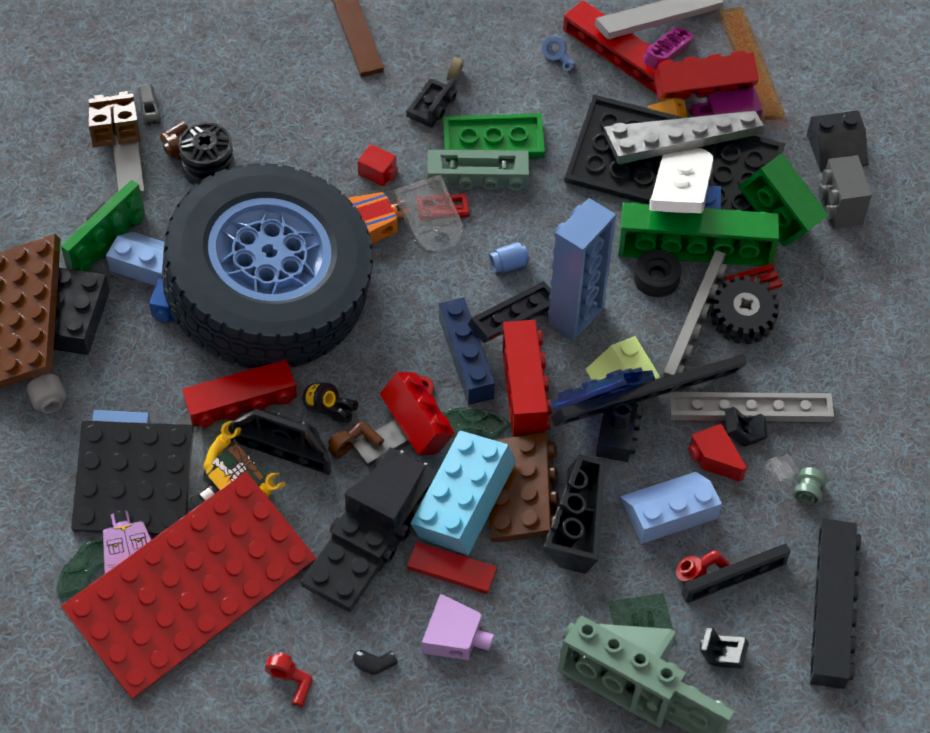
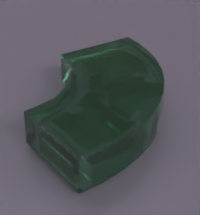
[442,407,511,440]
[57,537,104,599]

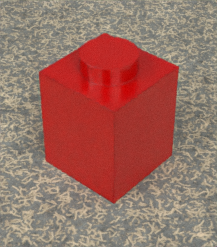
[357,144,398,187]

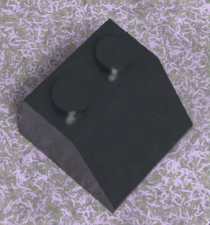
[807,110,868,172]

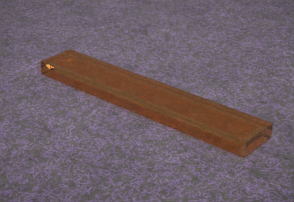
[719,6,785,121]

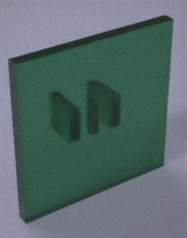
[608,593,677,646]

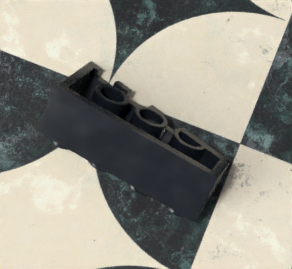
[543,454,605,574]

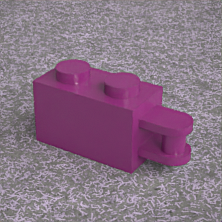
[689,88,763,120]

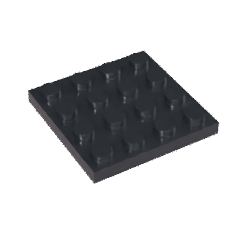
[71,420,194,535]

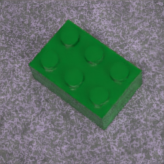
[738,153,828,247]

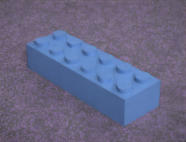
[548,198,616,341]

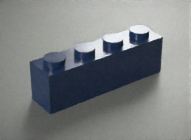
[439,297,495,405]

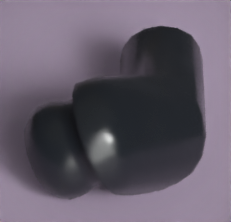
[353,650,398,675]

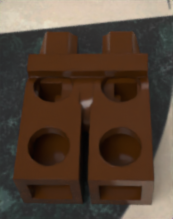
[89,91,141,148]

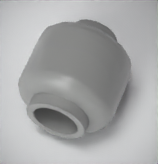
[27,373,67,414]

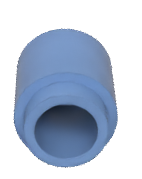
[489,242,529,274]

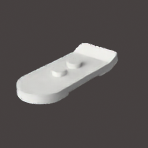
[649,148,713,213]

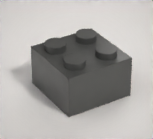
[818,155,872,228]

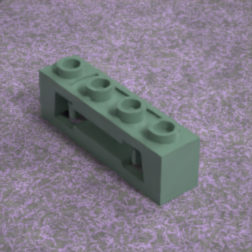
[428,150,529,191]

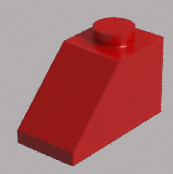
[688,424,747,481]

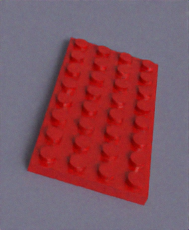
[61,471,316,700]

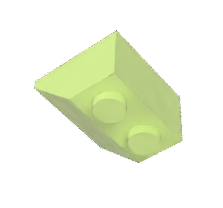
[586,336,660,396]

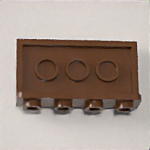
[489,432,559,542]

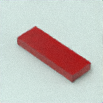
[407,542,497,595]

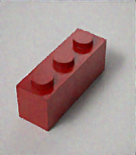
[380,372,455,455]

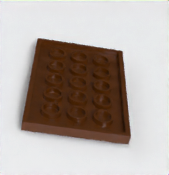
[0,233,61,388]

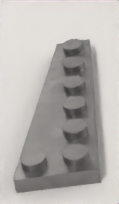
[604,111,764,164]

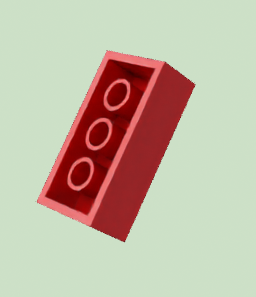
[502,320,552,437]

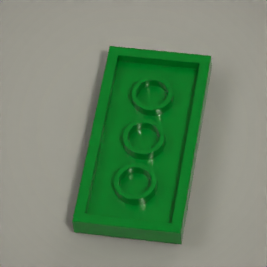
[443,113,545,161]
[61,180,145,272]

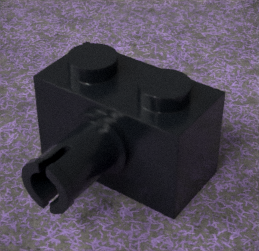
[596,403,642,462]

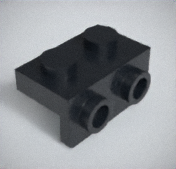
[406,78,458,128]

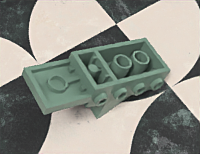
[557,615,735,733]

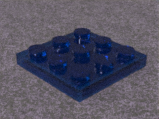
[550,367,656,412]

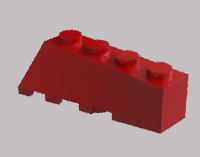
[653,51,759,100]

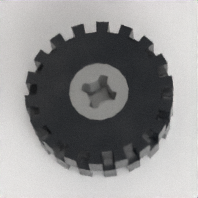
[710,275,779,344]

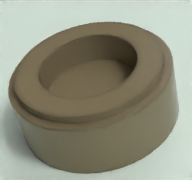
[447,57,464,82]

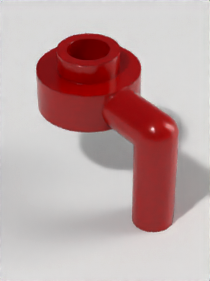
[676,550,731,583]
[264,653,313,708]

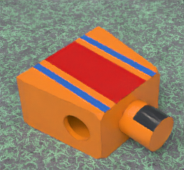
[348,192,408,244]

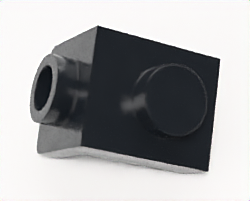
[724,407,767,446]
[700,627,749,669]

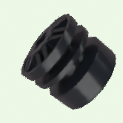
[178,122,235,185]

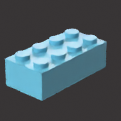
[410,431,516,555]

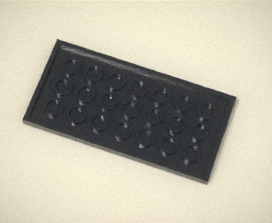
[564,94,786,212]

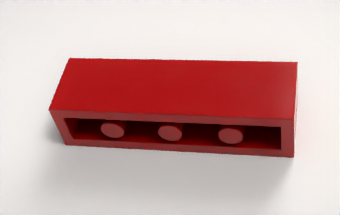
[182,361,297,428]

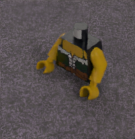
[198,421,285,502]

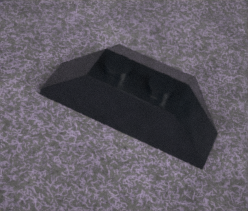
[228,409,331,475]

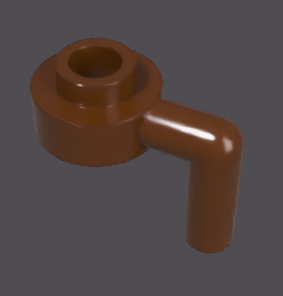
[160,121,188,160]
[328,421,384,459]

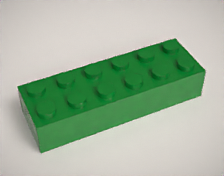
[618,203,779,267]

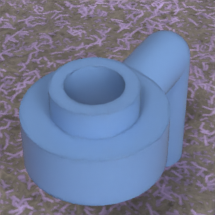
[542,36,576,71]

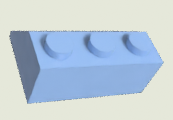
[106,232,164,286]
[620,472,722,544]

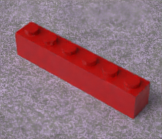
[563,0,666,101]

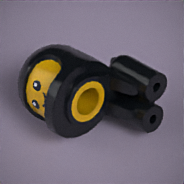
[302,382,359,422]

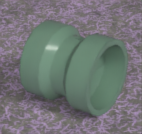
[793,467,827,506]

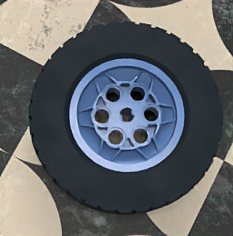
[162,163,373,368]

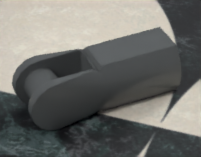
[138,84,160,126]

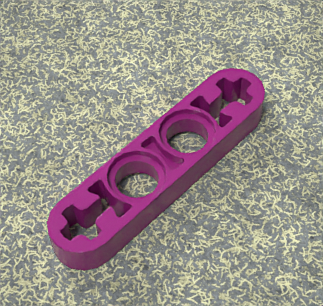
[643,27,693,68]

